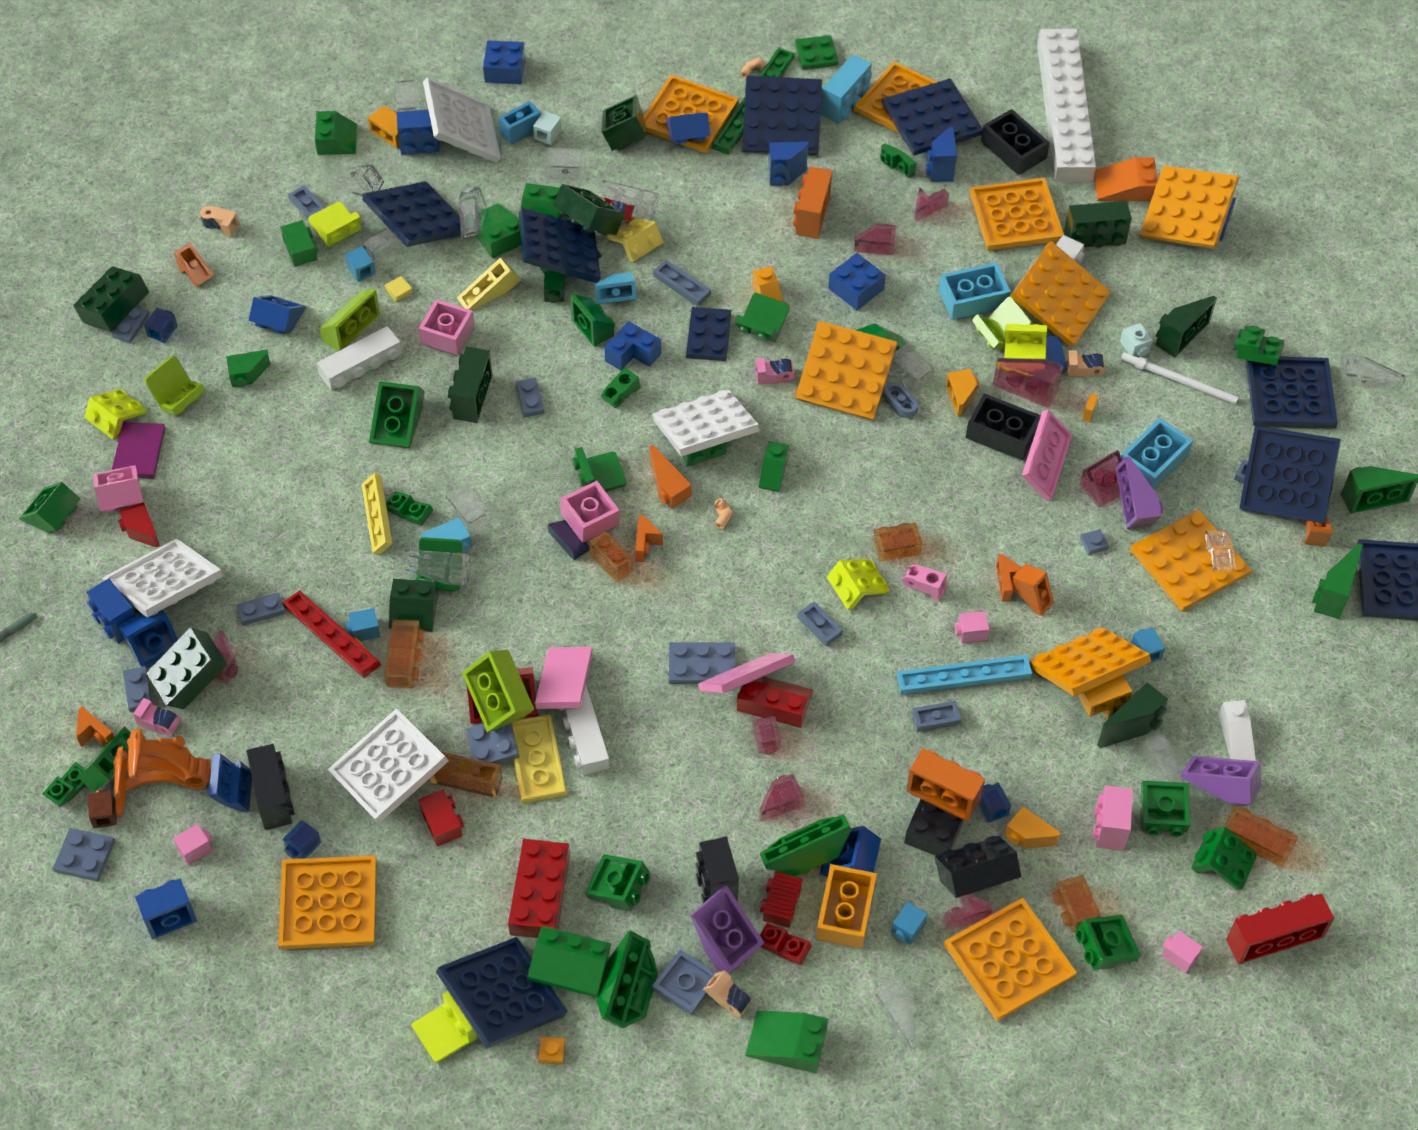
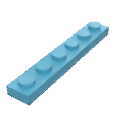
[896,655,1032,695]

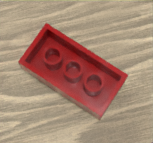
[508,838,570,938]
[1226,893,1334,965]

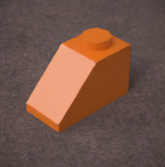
[1013,564,1054,616]

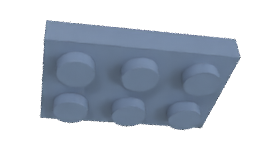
[669,642,735,684]

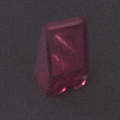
[993,358,1064,409]

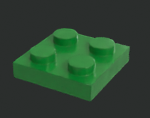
[795,35,839,70]

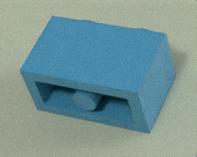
[498,101,541,145]

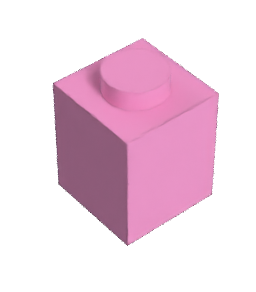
[955,611,989,643]
[173,824,213,865]
[1162,931,1203,973]

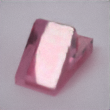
[914,188,949,222]
[943,894,993,930]

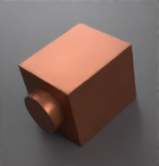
[88,790,117,828]

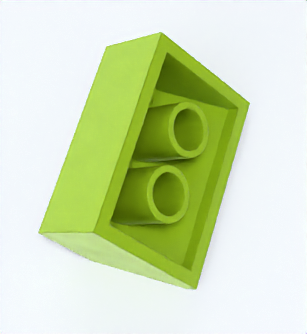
[320,288,380,351]
[462,649,534,732]

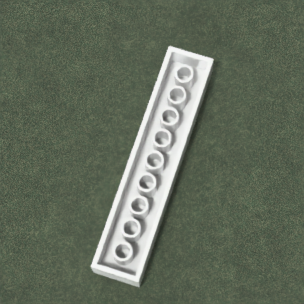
[1037,29,1096,182]

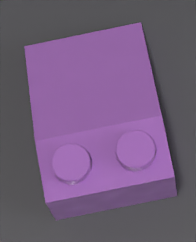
[1115,457,1163,529]
[1181,756,1261,806]
[690,885,764,973]

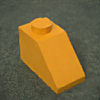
[368,105,400,148]
[752,266,783,302]
[946,369,979,417]
[1005,807,1061,849]

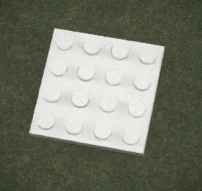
[423,77,501,163]
[652,390,759,456]
[102,538,223,618]
[328,709,448,823]

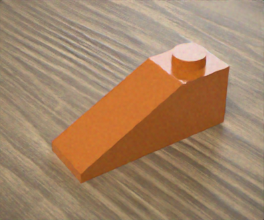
[649,444,692,509]

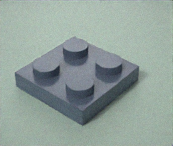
[466,723,520,771]
[53,828,115,882]
[652,950,716,1015]

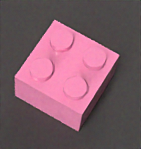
[419,299,474,355]
[93,465,143,512]
[560,481,620,543]
[1092,785,1133,851]

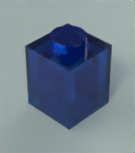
[144,308,178,343]
[978,783,1011,823]
[282,820,322,859]

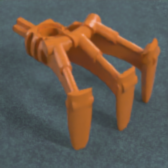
[114,728,211,818]

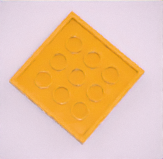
[854,61,937,134]
[643,74,739,154]
[1140,165,1239,249]
[969,178,1064,251]
[1010,241,1111,347]
[795,321,898,421]
[1130,509,1252,611]
[1029,627,1151,696]
[278,855,377,950]
[944,897,1077,1022]

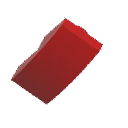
[760,923,812,966]

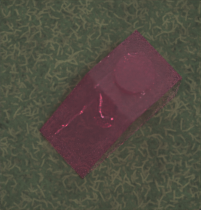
[854,223,896,255]
[213,631,238,685]
[759,774,804,822]

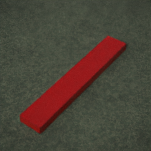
[282,590,381,679]

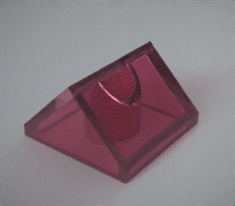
[1079,450,1122,507]

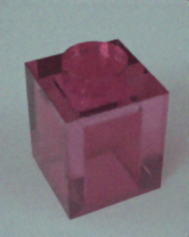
[752,716,781,754]

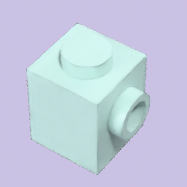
[533,111,562,145]
[1120,323,1153,357]

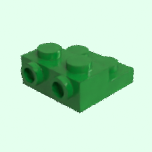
[1234,326,1285,366]
[1140,781,1190,836]
[585,854,650,911]
[1075,914,1141,970]

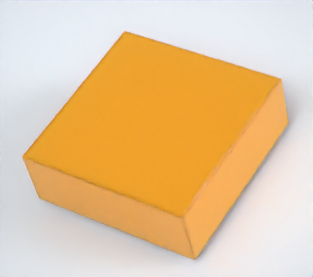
[1082,393,1098,422]

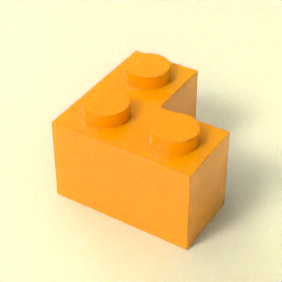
[1078,675,1132,719]

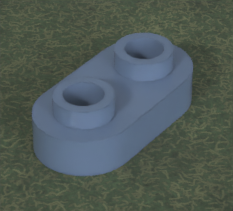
[884,383,918,417]

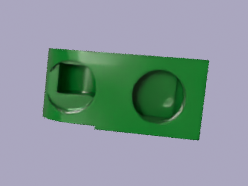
[601,368,641,408]

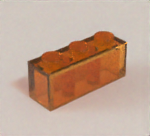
[385,620,424,689]
[430,751,503,798]
[1223,805,1298,868]

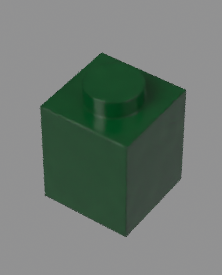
[544,271,565,303]

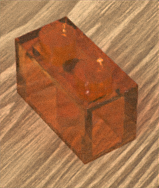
[873,522,922,562]
[589,531,633,583]
[1052,875,1101,933]

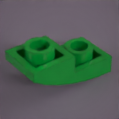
[880,143,916,178]
[386,492,433,525]
[42,762,86,807]

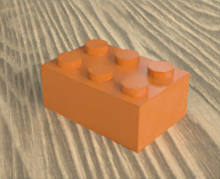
[793,166,833,239]
[906,748,985,822]

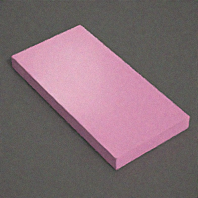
[1022,410,1072,501]
[535,647,593,709]
[698,653,795,693]

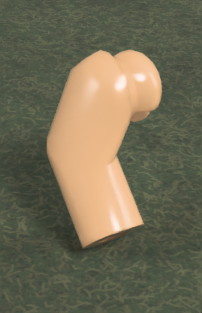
[740,57,766,78]
[715,498,733,530]

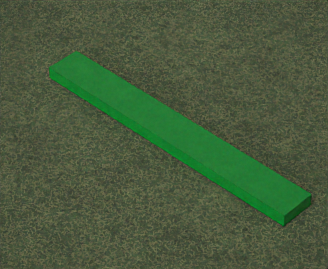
[712,47,795,155]

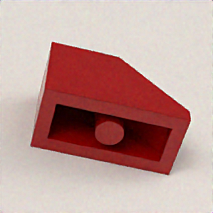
[118,502,160,547]

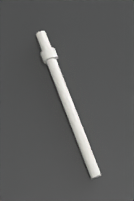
[1121,352,1239,405]

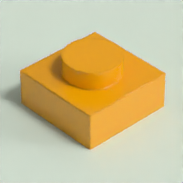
[538,1037,565,1064]

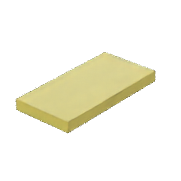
[512,714,567,804]

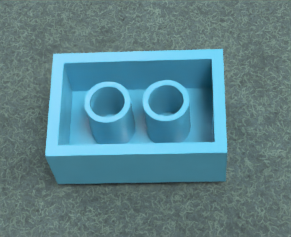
[821,54,872,124]
[938,262,1011,320]
[1119,418,1193,489]

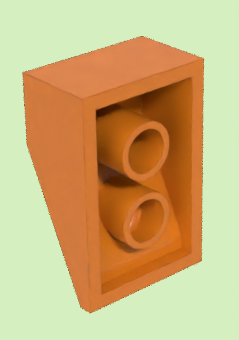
[1094,157,1158,201]

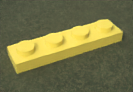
[362,473,393,555]

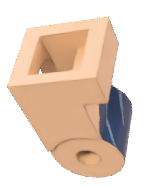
[200,206,240,237]
[1066,350,1106,377]
[703,971,752,1017]

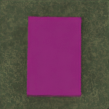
[112,422,166,479]

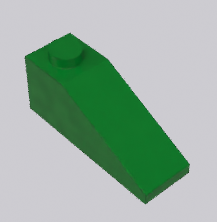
[77,726,131,792]

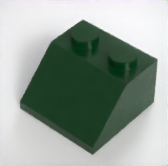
[389,579,439,632]

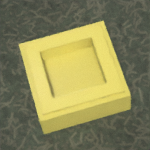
[384,276,413,302]

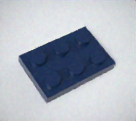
[686,307,732,361]

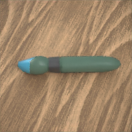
[0,612,37,643]

